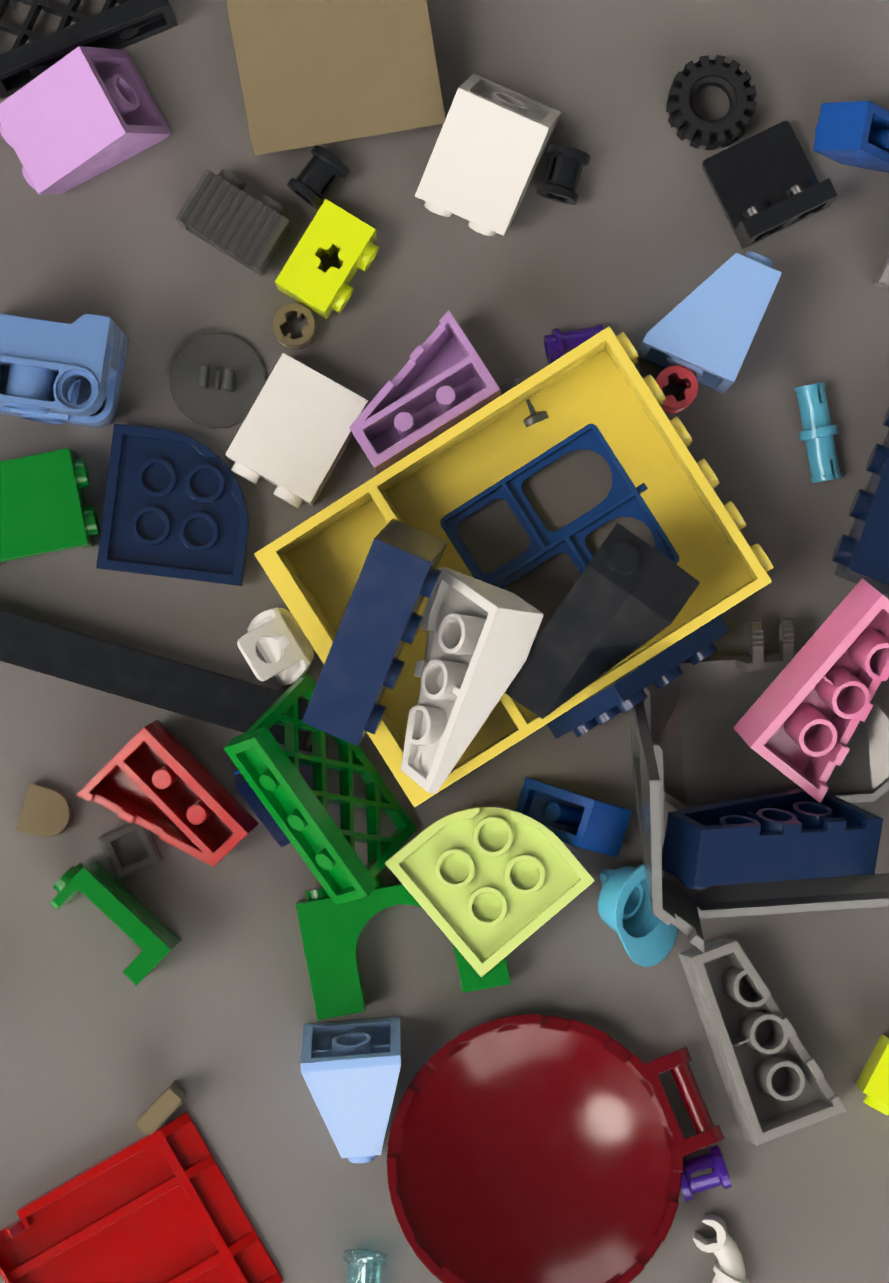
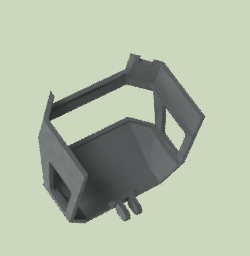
[630,618,889,953]

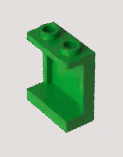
[0,448,100,566]
[50,860,181,986]

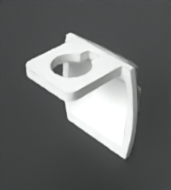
[237,607,314,686]

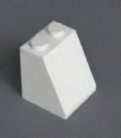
[415,73,561,237]

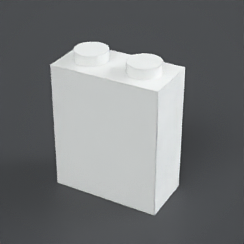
[225,353,369,508]

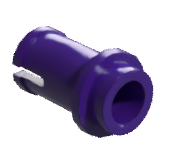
[544,324,604,364]

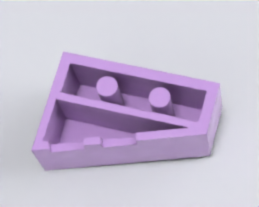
[349,310,502,475]

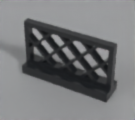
[0,0,178,99]

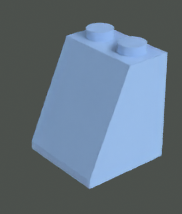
[637,251,782,394]

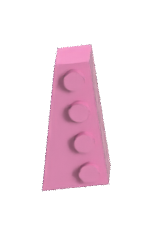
[733,578,889,803]

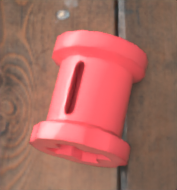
[655,365,698,414]

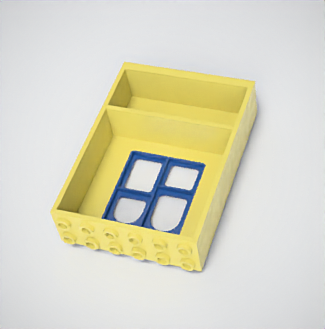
[254,326,774,807]

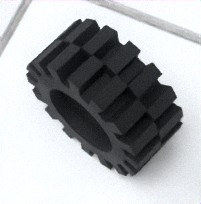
[666,55,757,150]

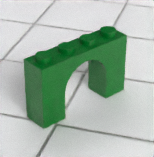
[296,876,511,1021]

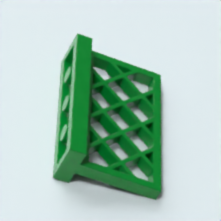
[223,674,417,905]

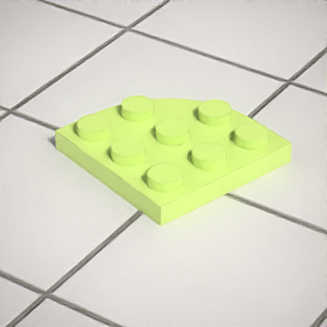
[385,807,595,977]

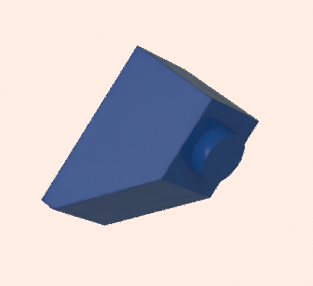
[813,101,889,173]
[515,777,632,857]

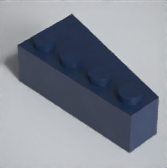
[302,519,448,746]

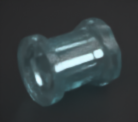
[343,1249,387,1283]

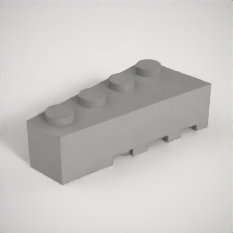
[678,937,848,1146]

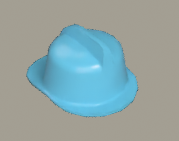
[597,864,678,967]

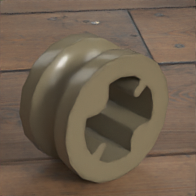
[272,303,317,350]

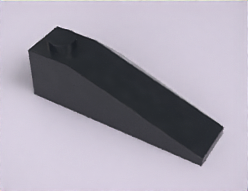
[505,523,700,719]

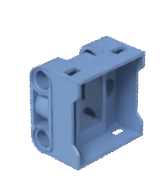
[0,313,129,428]

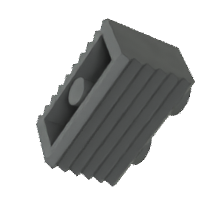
[175,169,291,276]

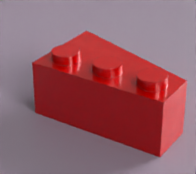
[77,719,259,867]

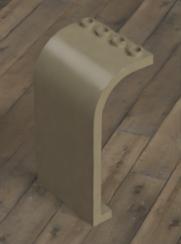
[226,0,445,156]

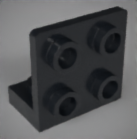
[702,121,838,249]

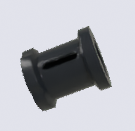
[537,144,591,205]
[286,145,350,210]

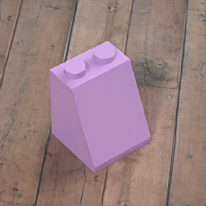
[0,46,172,194]

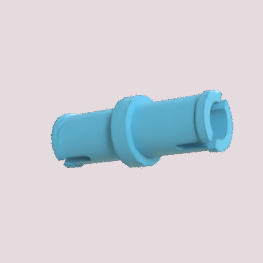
[794,382,842,483]

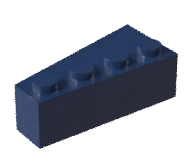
[832,407,889,595]
[662,788,883,889]

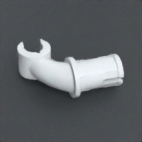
[693,1214,750,1283]

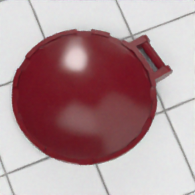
[387,1014,725,1283]

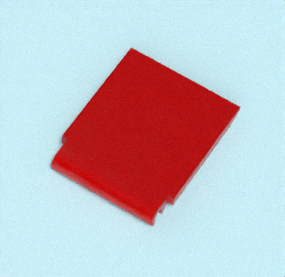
[0,1111,284,1283]

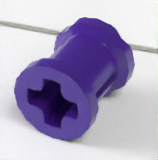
[680,1144,732,1202]

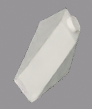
[401,567,544,794]

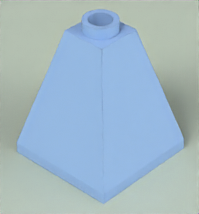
[300,1016,401,1163]

